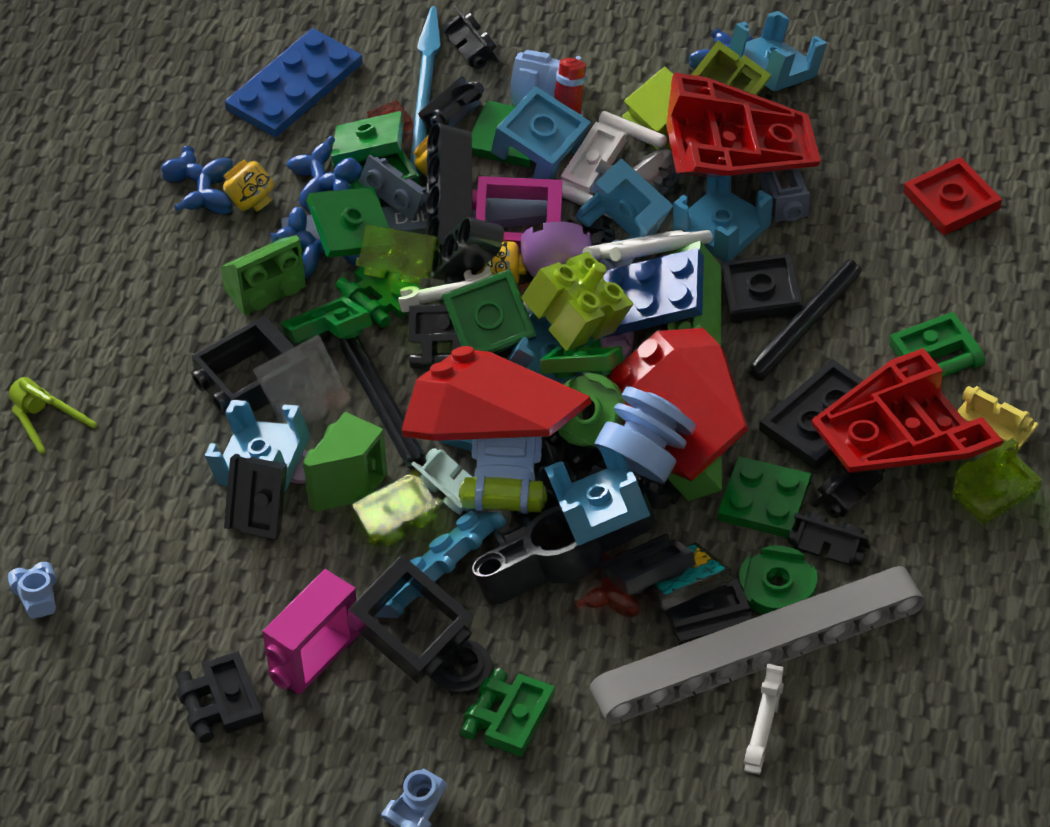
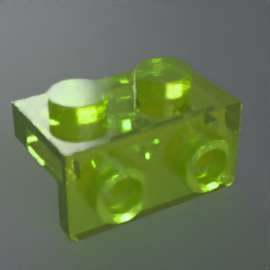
[356,224,437,284]
[953,438,1042,525]
[349,470,443,546]

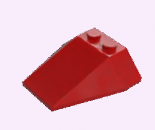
[666,72,821,178]
[607,328,749,481]
[402,346,591,441]
[812,348,1003,473]

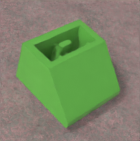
[220,235,306,315]
[303,412,388,512]

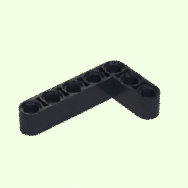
[426,123,504,281]

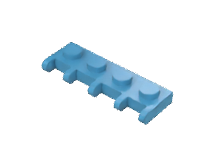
[374,511,506,618]

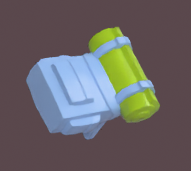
[458,437,547,514]

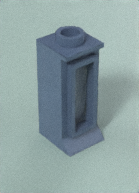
[757,168,810,222]

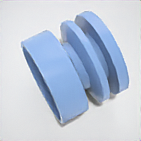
[594,387,696,484]

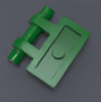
[335,254,422,328]
[460,668,555,757]

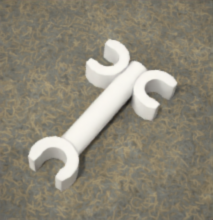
[398,266,492,312]
[744,664,784,775]

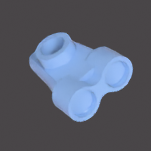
[7,562,57,619]
[381,769,447,827]

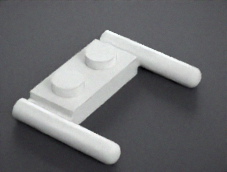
[561,111,667,219]

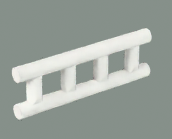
[582,230,713,261]

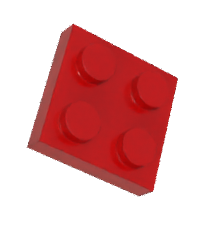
[903,157,1002,235]

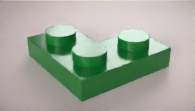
[280,296,373,344]
[540,339,624,378]

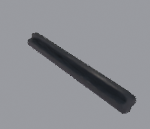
[748,259,862,381]
[339,336,425,469]

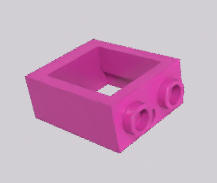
[472,176,562,254]
[262,569,360,695]

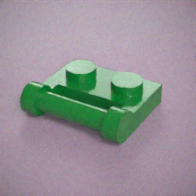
[889,311,986,377]

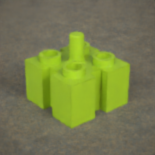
[521,252,634,351]

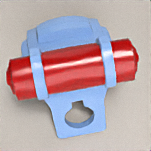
[511,50,587,116]

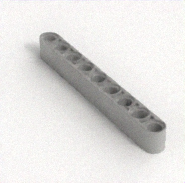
[589,566,925,725]

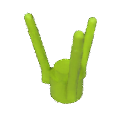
[9,377,97,454]

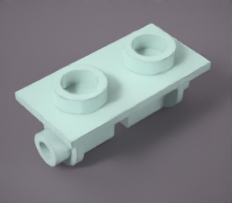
[412,448,477,515]

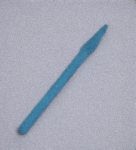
[410,6,441,178]

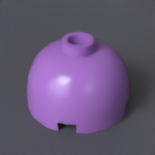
[521,222,592,278]

